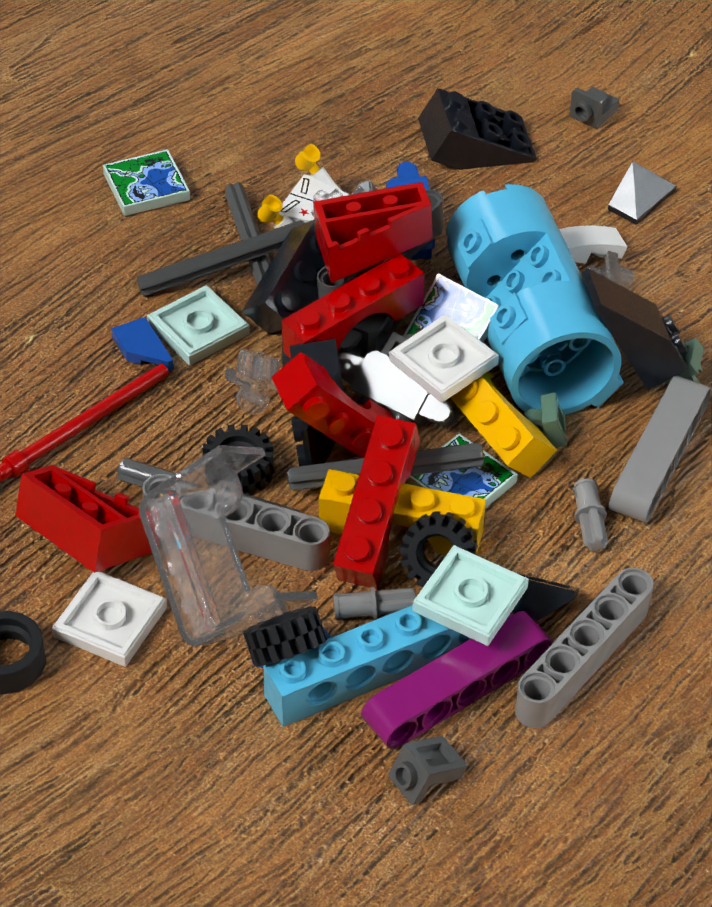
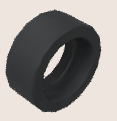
[0,611,46,694]

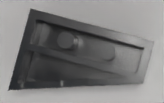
[242,219,325,334]

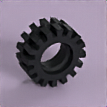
[202,424,274,495]
[400,511,478,587]
[243,606,327,666]

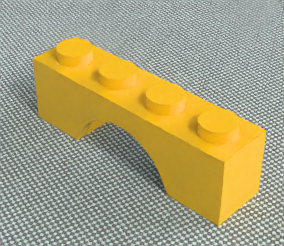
[450,371,557,478]
[319,469,486,555]

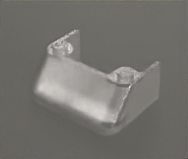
[140,445,318,646]

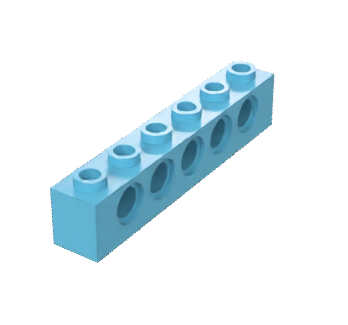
[263,605,510,727]

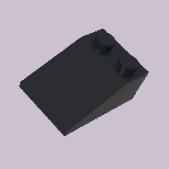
[581,268,688,391]

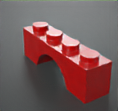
[282,253,424,359]
[271,352,395,458]
[333,415,420,590]

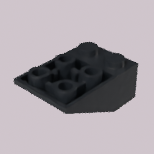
[418,88,537,170]
[284,339,343,466]

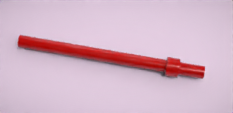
[0,363,169,483]

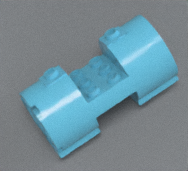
[446,184,624,415]

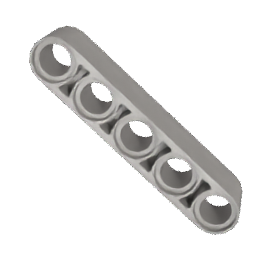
[609,375,712,523]
[142,474,330,571]
[515,568,653,728]

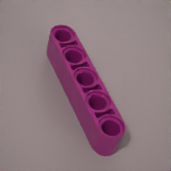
[361,611,553,749]

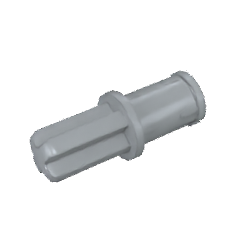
[573,478,608,552]
[333,587,416,620]

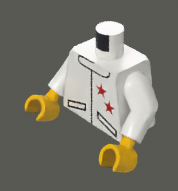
[258,144,349,229]

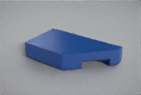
[111,317,174,371]

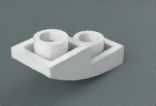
[559,225,627,264]

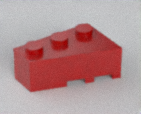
[313,182,432,283]
[15,465,163,573]

